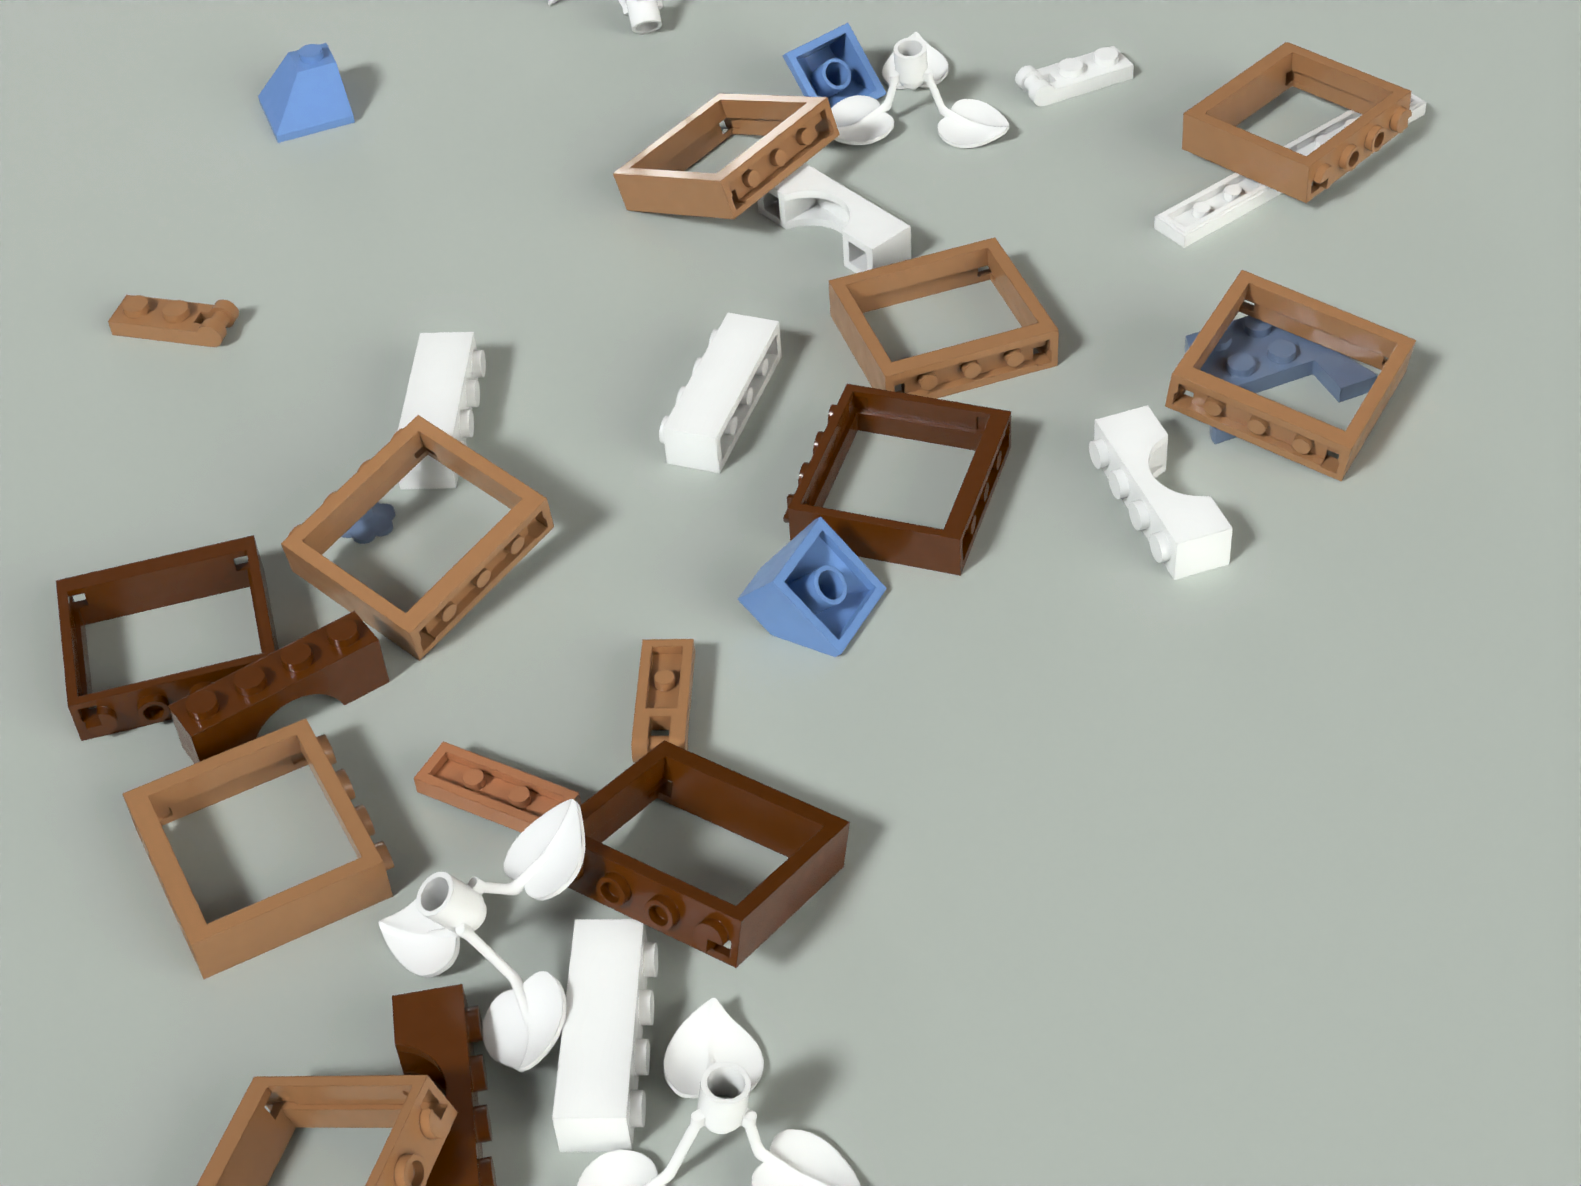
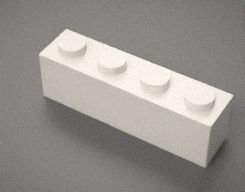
[659,312,782,474]
[398,332,486,489]
[552,919,658,1152]

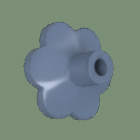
[341,502,396,544]

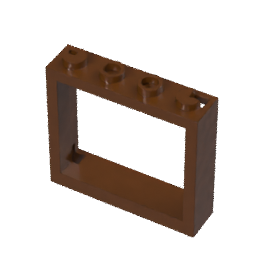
[783,384,1011,576]
[56,535,279,741]
[568,740,850,968]

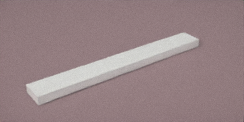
[1154,93,1427,248]

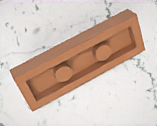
[414,741,581,833]

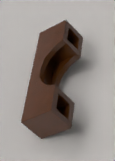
[168,611,390,764]
[392,984,497,1186]

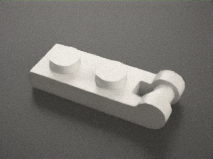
[1015,46,1134,107]

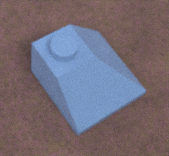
[783,23,887,108]
[258,43,355,143]
[738,517,887,657]

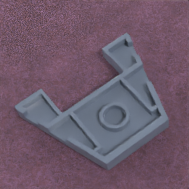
[1185,315,1378,445]

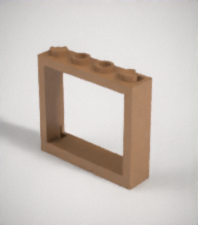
[1182,42,1412,203]
[613,93,840,219]
[828,237,1059,399]
[1165,270,1416,481]
[281,415,554,661]
[122,718,395,979]
[196,1075,458,1186]

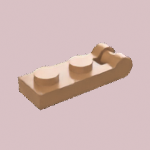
[108,295,239,347]
[631,639,695,763]

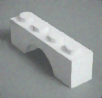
[757,163,911,273]
[1089,405,1233,580]

